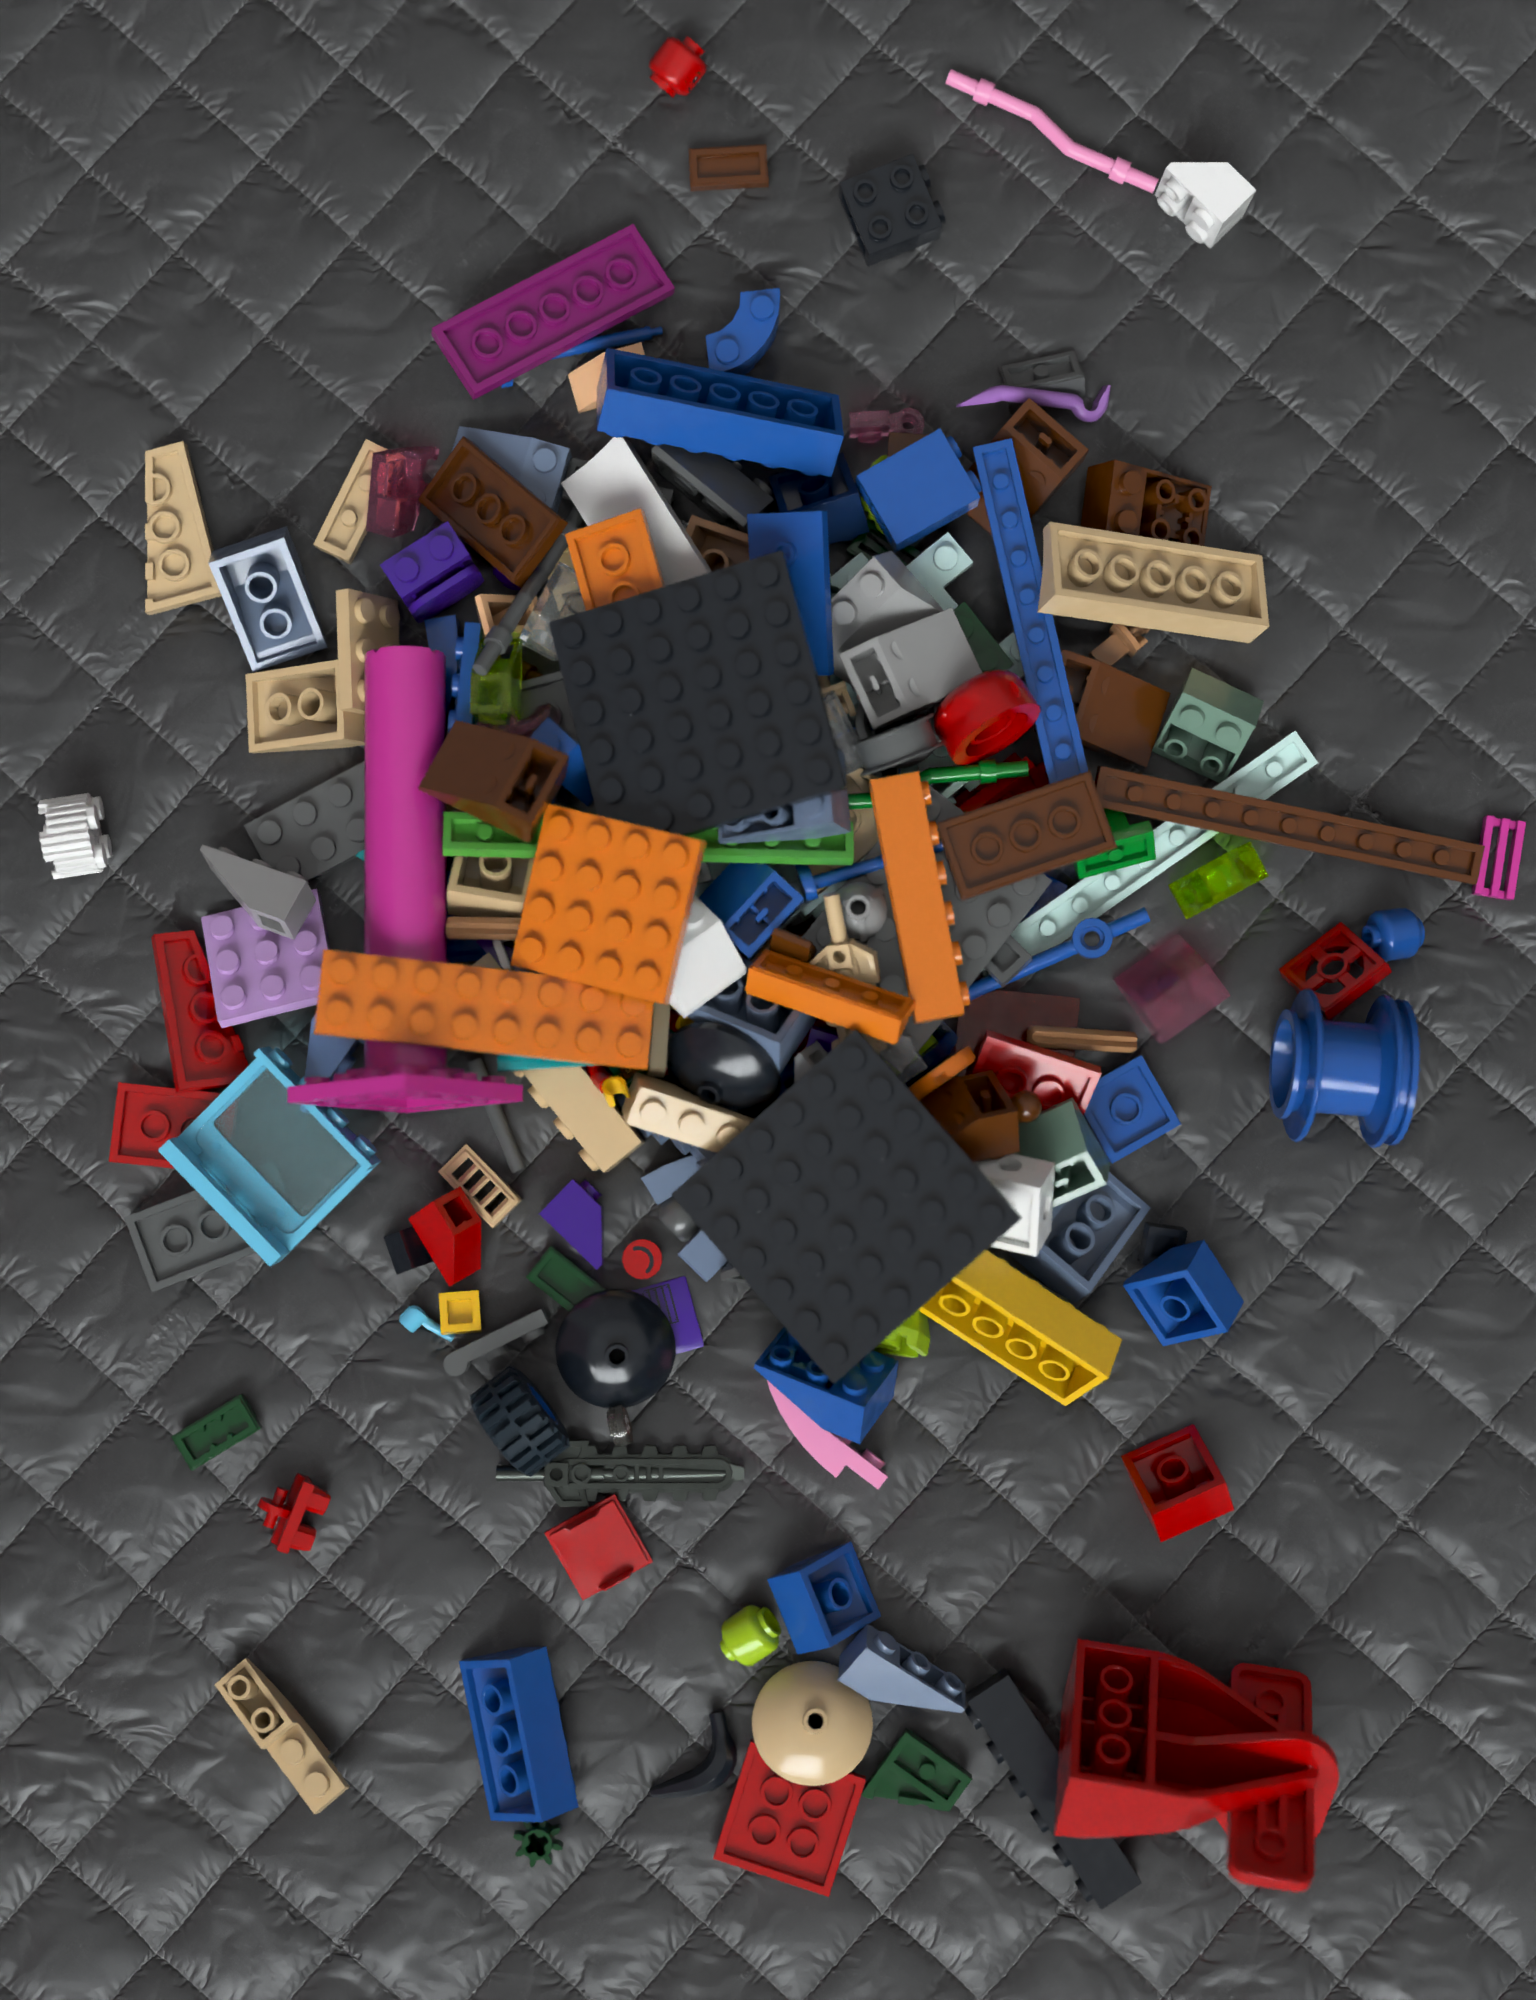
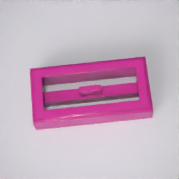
[1472,815,1526,901]

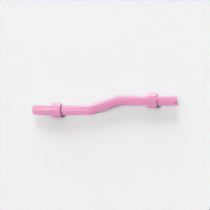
[945,69,1159,194]

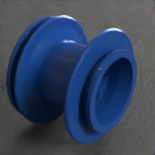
[1269,988,1420,1148]

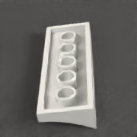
[561,436,712,586]

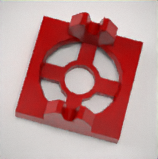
[1279,922,1392,1020]

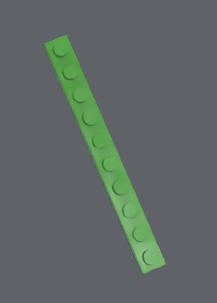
[443,812,854,866]

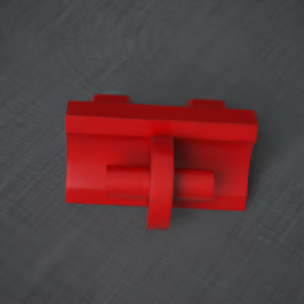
[258,1473,331,1554]

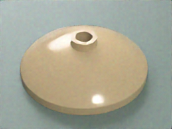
[752,1661,873,1786]

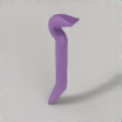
[956,385,1111,422]

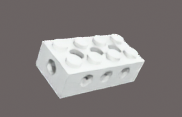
[974,1154,1055,1257]

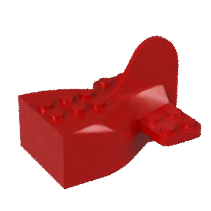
[1054,1639,1339,1892]

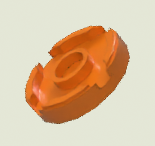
[909,1045,976,1100]

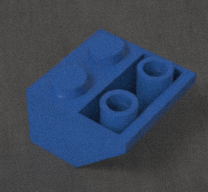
[698,863,805,961]

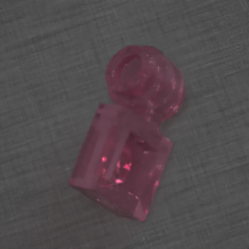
[848,408,925,443]

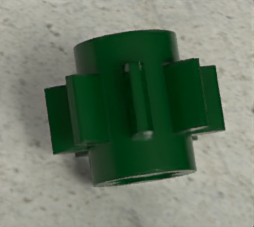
[513,1820,564,1868]

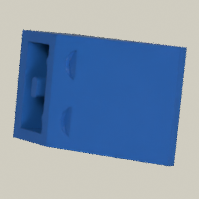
[754,1327,899,1444]

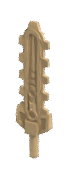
[809,892,891,1067]

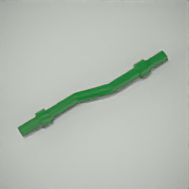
[848,759,1029,810]

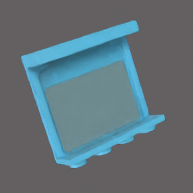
[158,1046,381,1267]

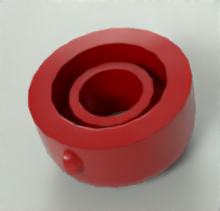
[934,669,1040,765]

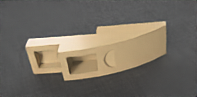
[214,1658,350,1814]

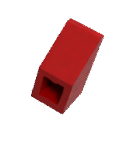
[408,1186,481,1287]

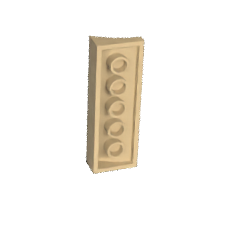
[1037,522,1269,643]

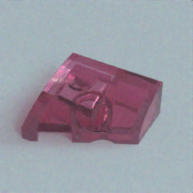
[366,446,439,538]

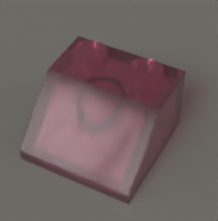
[1113,934,1231,1044]

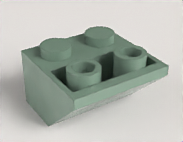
[1152,668,1264,783]
[1015,1097,1111,1208]

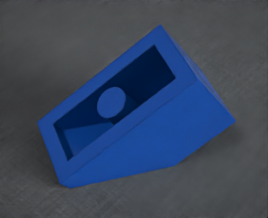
[530,717,594,806]

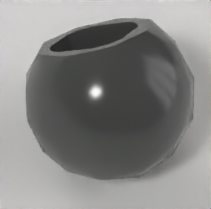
[658,1196,699,1241]

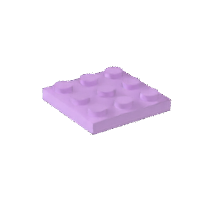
[201,889,330,1028]

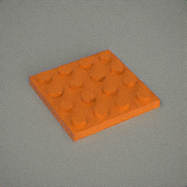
[510,804,706,1004]

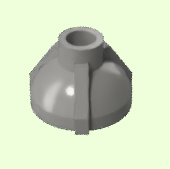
[837,882,887,943]

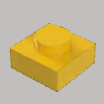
[439,1290,482,1335]

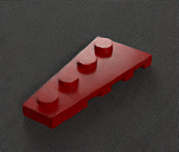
[151,930,258,1093]

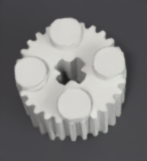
[38,793,112,879]

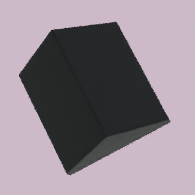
[384,1226,434,1274]

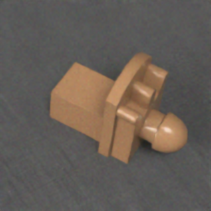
[1088,623,1151,666]

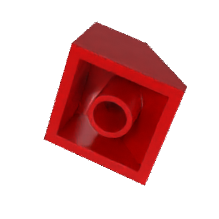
[1121,1424,1234,1542]

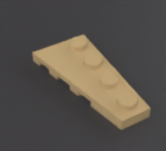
[145,441,222,616]

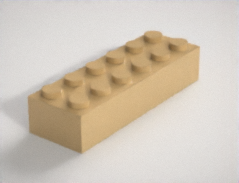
[472,952,645,1173]

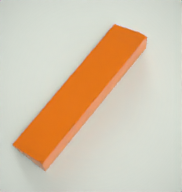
[745,949,916,1044]

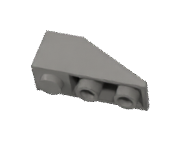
[200,844,316,939]

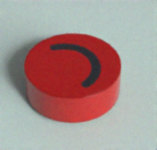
[622,1239,663,1279]

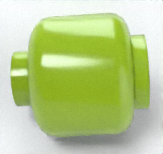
[720,1605,781,1666]

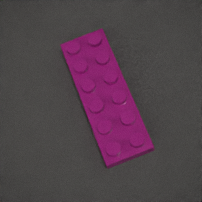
[431,224,675,400]

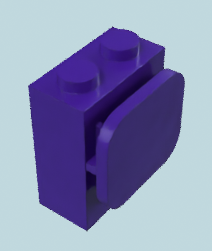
[380,521,484,623]

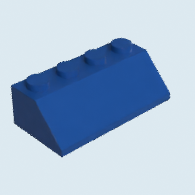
[459,1646,578,1822]

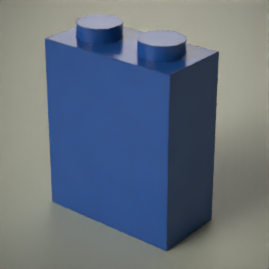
[855,429,982,553]

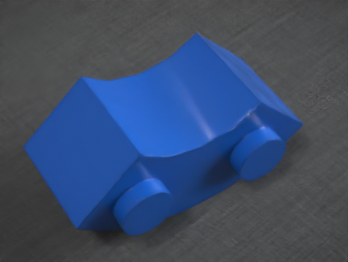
[705,288,780,376]

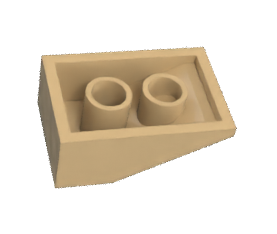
[246,659,364,753]
[447,856,534,918]

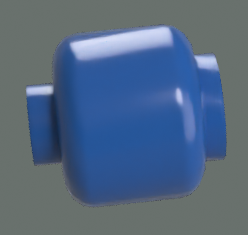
[1361,908,1425,961]

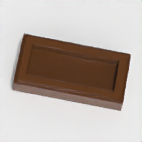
[688,144,769,191]

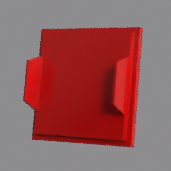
[544,1493,653,1600]

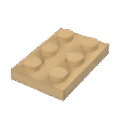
[336,588,400,714]

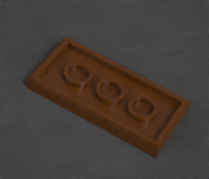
[418,436,568,588]
[936,771,1117,901]

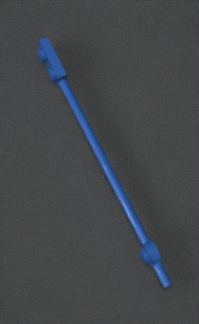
[776,907,1150,1100]

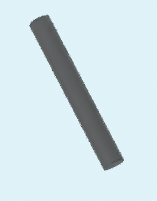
[467,1058,527,1174]

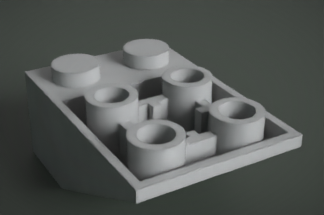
[839,608,982,733]

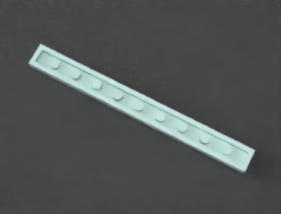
[981,731,1318,977]

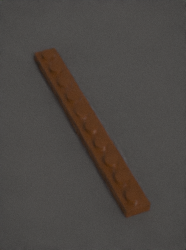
[1094,766,1485,885]

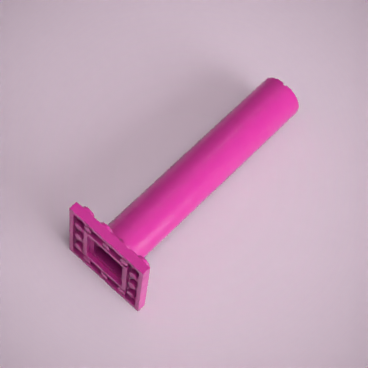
[288,646,523,1114]

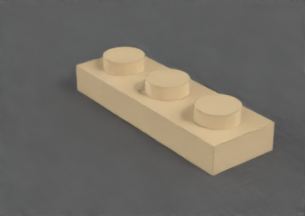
[313,439,403,564]

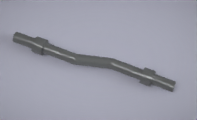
[472,505,584,676]

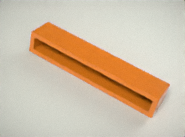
[869,771,970,1025]

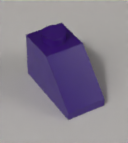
[539,1179,605,1270]

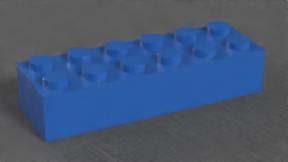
[597,348,844,477]

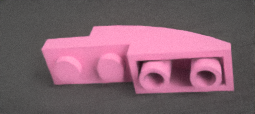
[766,1379,888,1489]

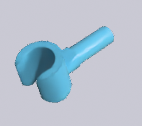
[399,1305,456,1342]

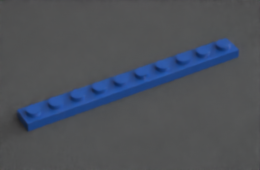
[973,438,1088,784]

